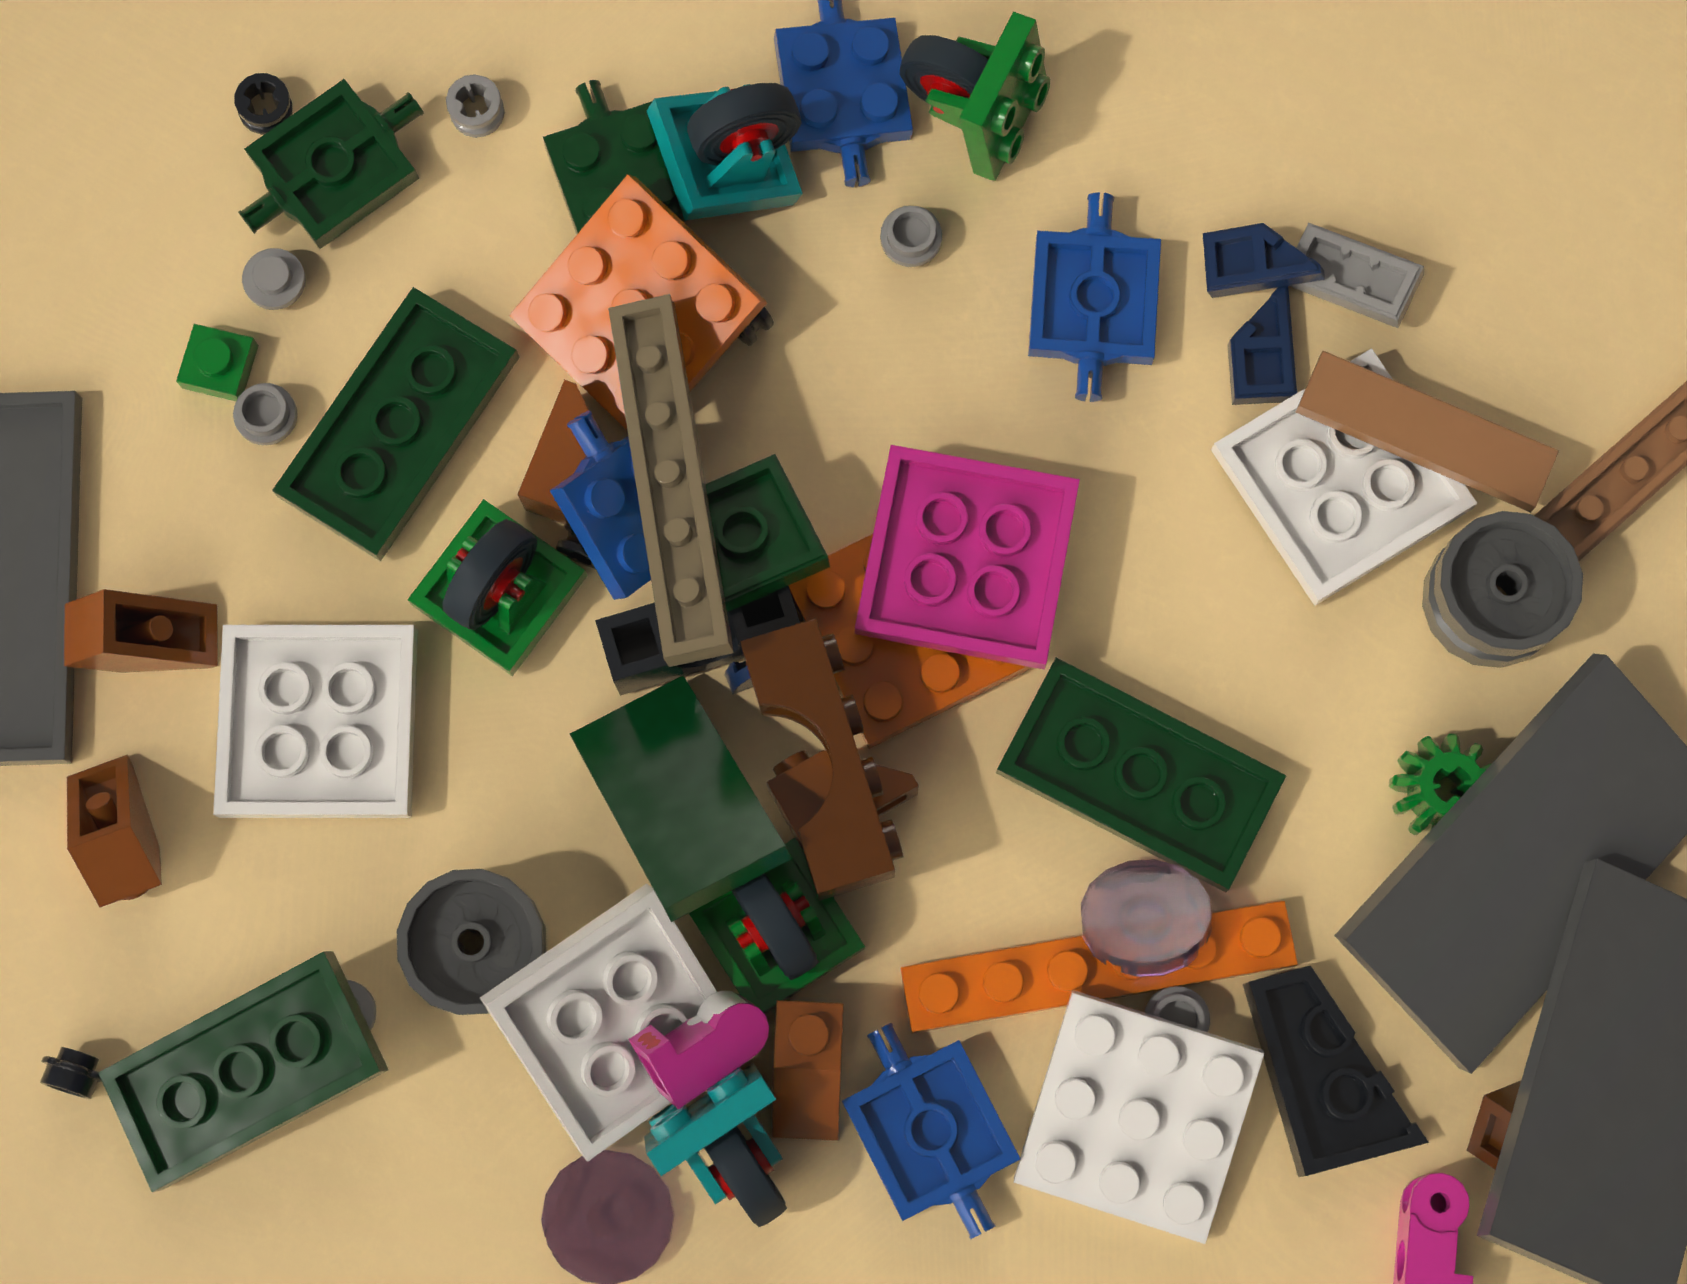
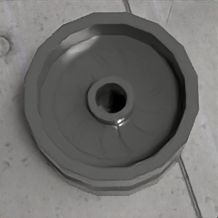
[1422,511,1583,668]
[397,869,547,1015]

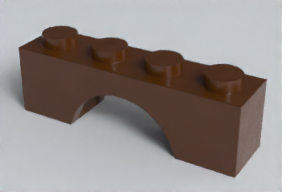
[740,618,903,901]

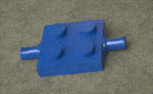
[774,0,913,187]
[1028,192,1161,402]
[550,411,651,600]
[842,1023,1020,1239]

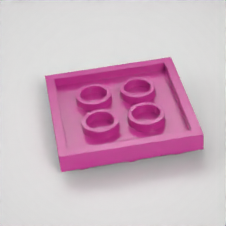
[855,445,1080,670]

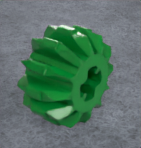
[1389,734,1491,835]

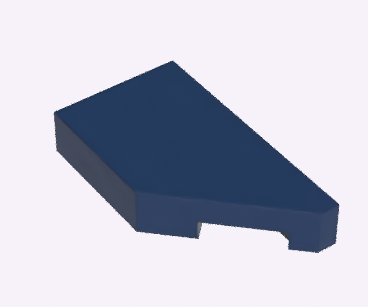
[1203,223,1325,298]
[1228,286,1297,405]

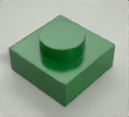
[176,324,259,401]

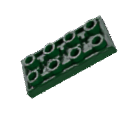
[570,675,791,922]

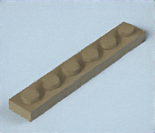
[608,294,734,667]

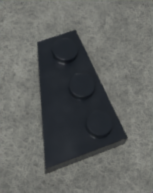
[1243,966,1429,1177]

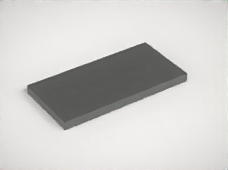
[0,391,82,766]
[1334,653,1687,1074]
[1477,858,1687,1284]

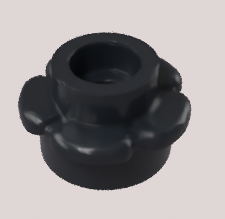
[40,1047,102,1099]

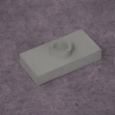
[1289,223,1424,328]

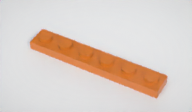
[900,901,1298,1034]

